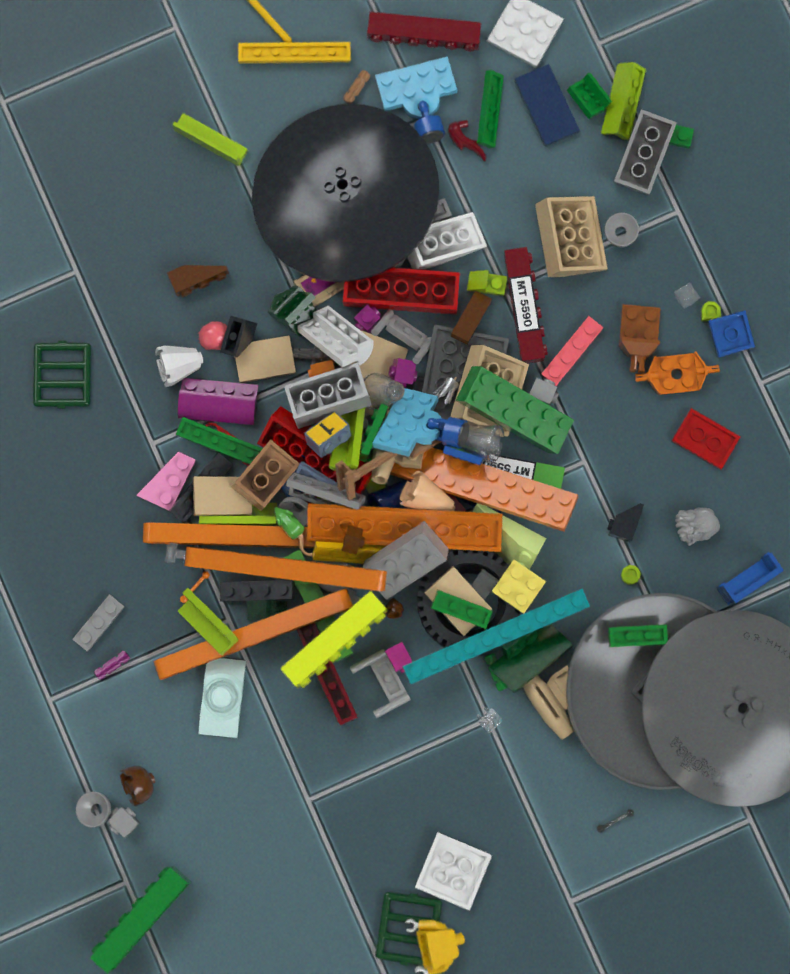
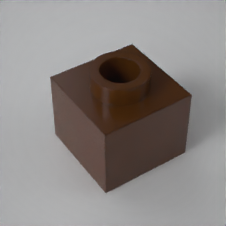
[341,525,365,555]

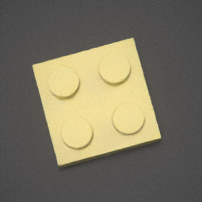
[492,560,546,614]

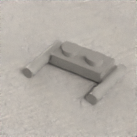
[371,309,432,364]
[349,649,411,718]

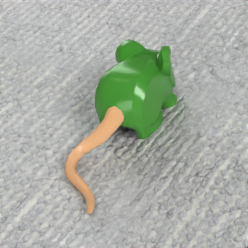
[274,507,312,557]

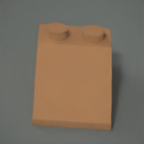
[231,439,300,511]

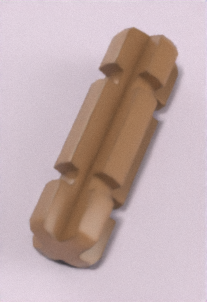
[343,70,370,104]

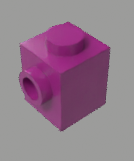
[354,305,381,333]
[388,358,417,388]

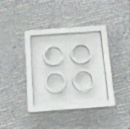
[487,0,563,68]
[415,832,492,910]

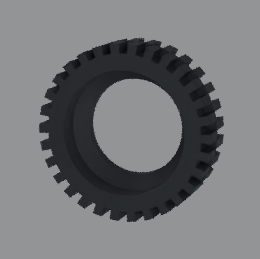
[417,549,521,648]

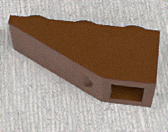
[167,265,229,297]

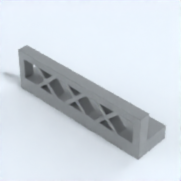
[286,472,366,510]

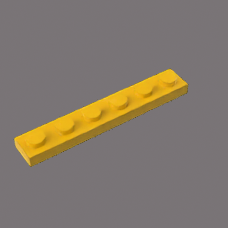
[238,42,351,63]

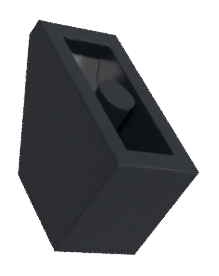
[220,315,258,358]
[607,503,644,543]

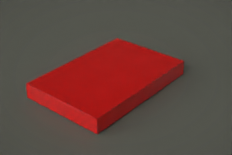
[672,408,741,470]

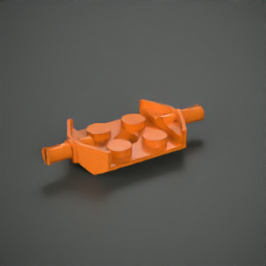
[635,351,720,395]

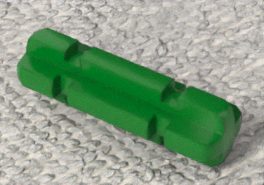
[484,653,508,691]

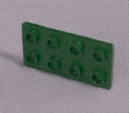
[490,624,573,693]

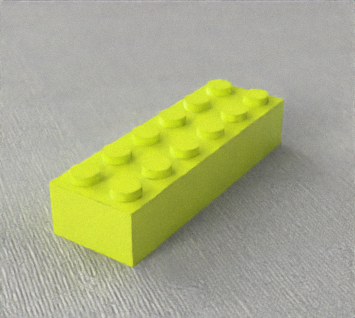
[280,591,387,688]

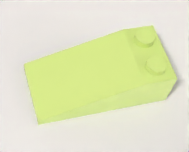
[473,503,546,570]

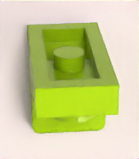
[467,270,507,296]

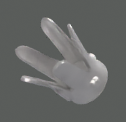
[433,377,459,405]

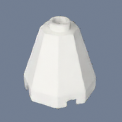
[155,346,203,387]

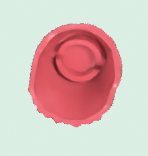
[199,321,227,350]

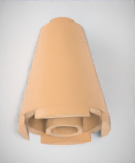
[400,471,455,511]

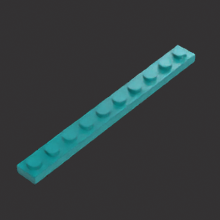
[403,589,590,685]

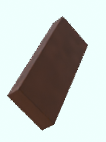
[450,291,492,345]

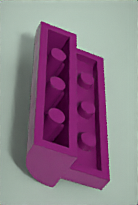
[178,378,258,425]

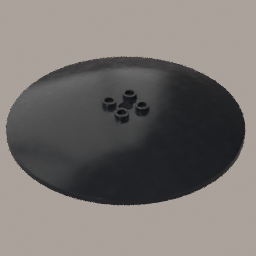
[252,104,440,282]

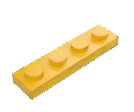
[312,541,386,564]

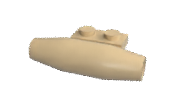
[372,410,424,484]
[523,666,574,740]

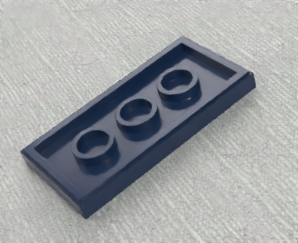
[514,64,580,147]

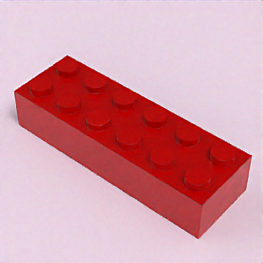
[343,268,460,315]
[257,406,372,495]

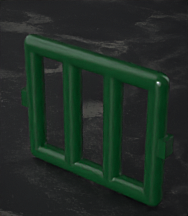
[33,341,91,409]
[375,892,442,966]

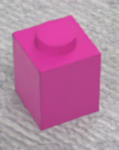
[385,642,413,674]

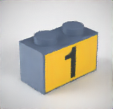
[304,411,351,458]

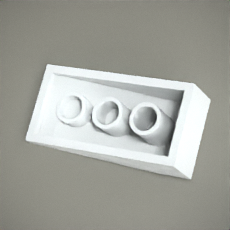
[408,212,487,270]

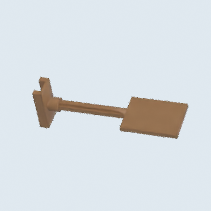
[335,440,442,501]

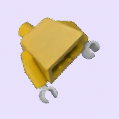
[406,919,465,974]

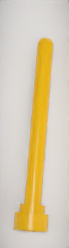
[247,0,292,43]

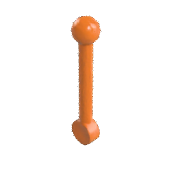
[180,571,210,603]

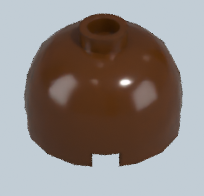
[120,766,155,806]

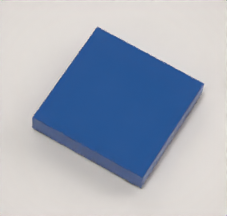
[708,310,755,357]
[443,446,483,465]

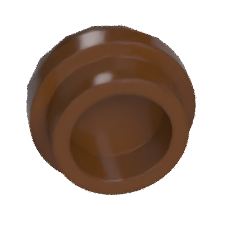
[385,598,404,619]

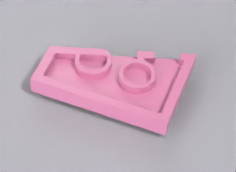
[136,452,196,511]

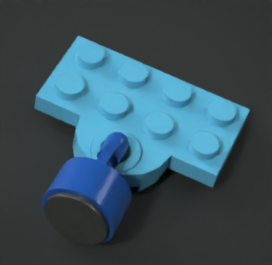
[375,57,457,144]
[373,388,469,457]

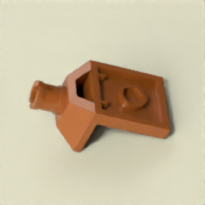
[619,304,661,373]

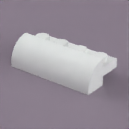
[298,306,373,367]

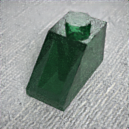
[247,600,287,622]

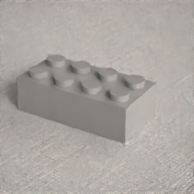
[613,109,677,196]
[284,362,372,429]
[363,521,449,600]

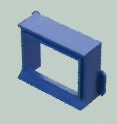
[717,552,784,605]

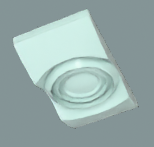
[199,658,246,738]

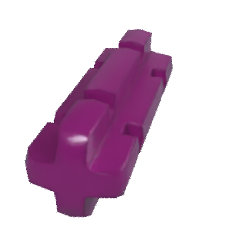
[94,651,130,680]

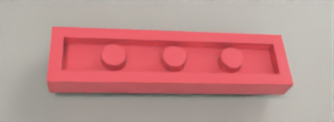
[541,316,604,386]

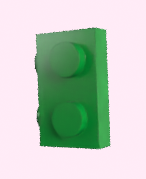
[567,73,612,119]

